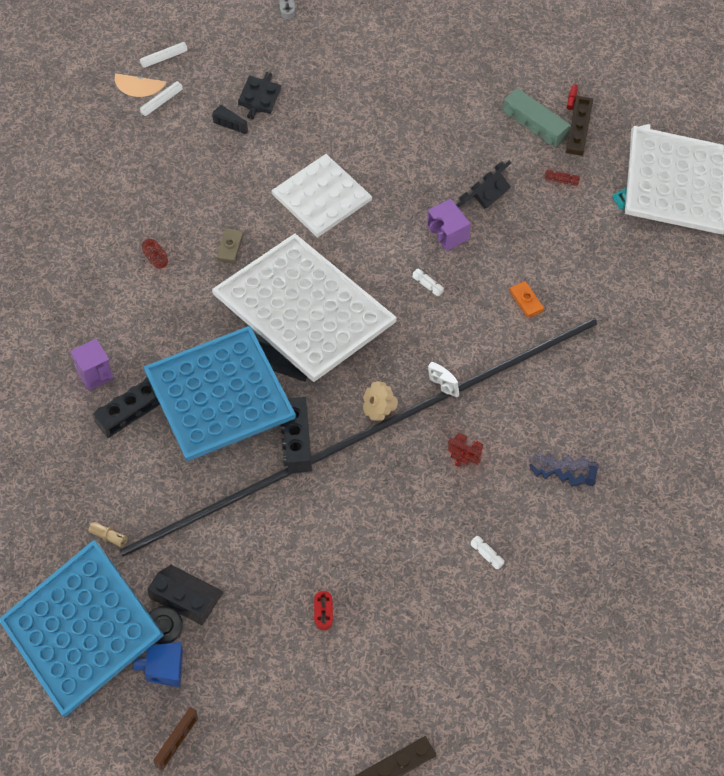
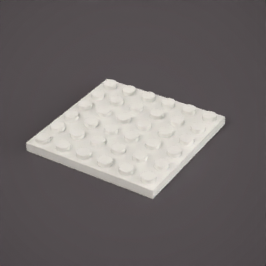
[625,126,724,235]

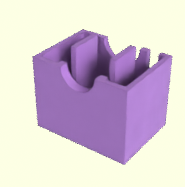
[427,199,471,251]
[70,339,114,391]

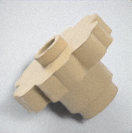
[363,381,398,421]

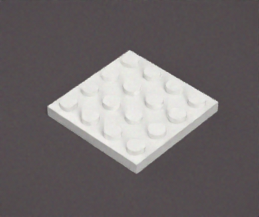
[272,154,372,238]

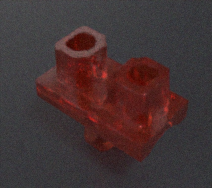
[447,433,484,467]

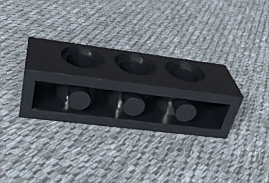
[93,377,160,438]
[281,396,312,474]

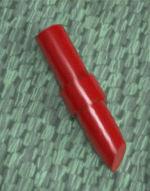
[566,84,578,110]

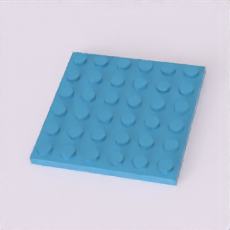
[143,326,296,462]
[0,540,164,717]

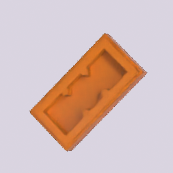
[509,281,544,318]

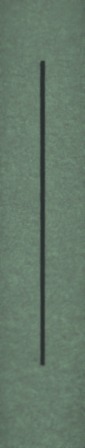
[119,318,597,557]

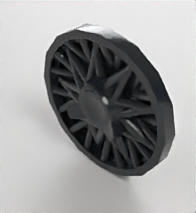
[149,606,183,645]

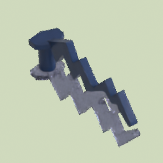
[528,452,599,487]

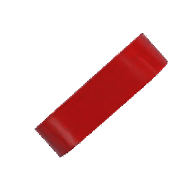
[314,591,333,631]

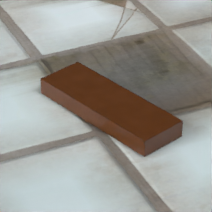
[153,707,198,770]

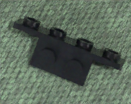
[456,160,511,209]

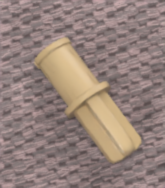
[89,522,128,548]

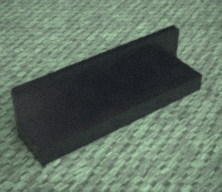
[254,333,308,382]

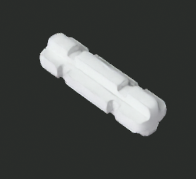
[412,269,444,296]
[471,536,504,569]

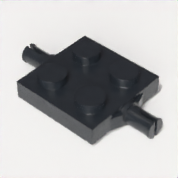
[238,72,282,119]

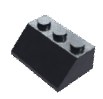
[147,565,224,626]

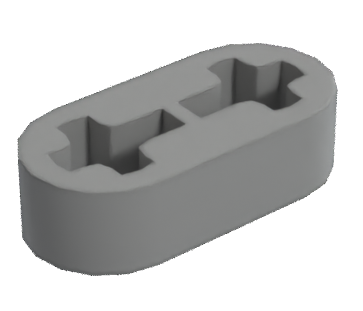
[279,0,295,19]

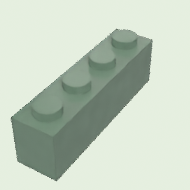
[503,88,570,147]

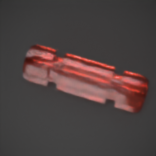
[545,170,580,186]

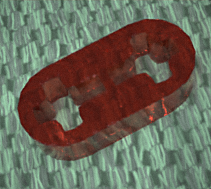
[142,239,168,269]

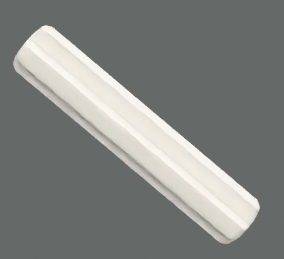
[140,42,187,68]
[140,81,183,116]

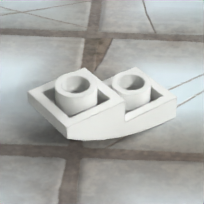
[428,362,459,397]

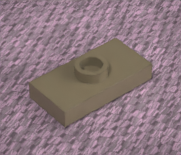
[217,228,243,264]

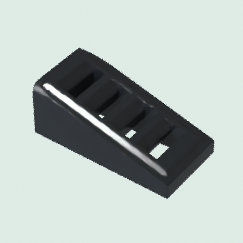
[212,105,248,134]

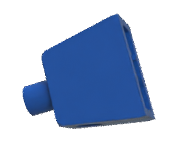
[134,642,183,687]

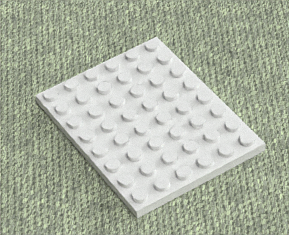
[212,234,397,382]

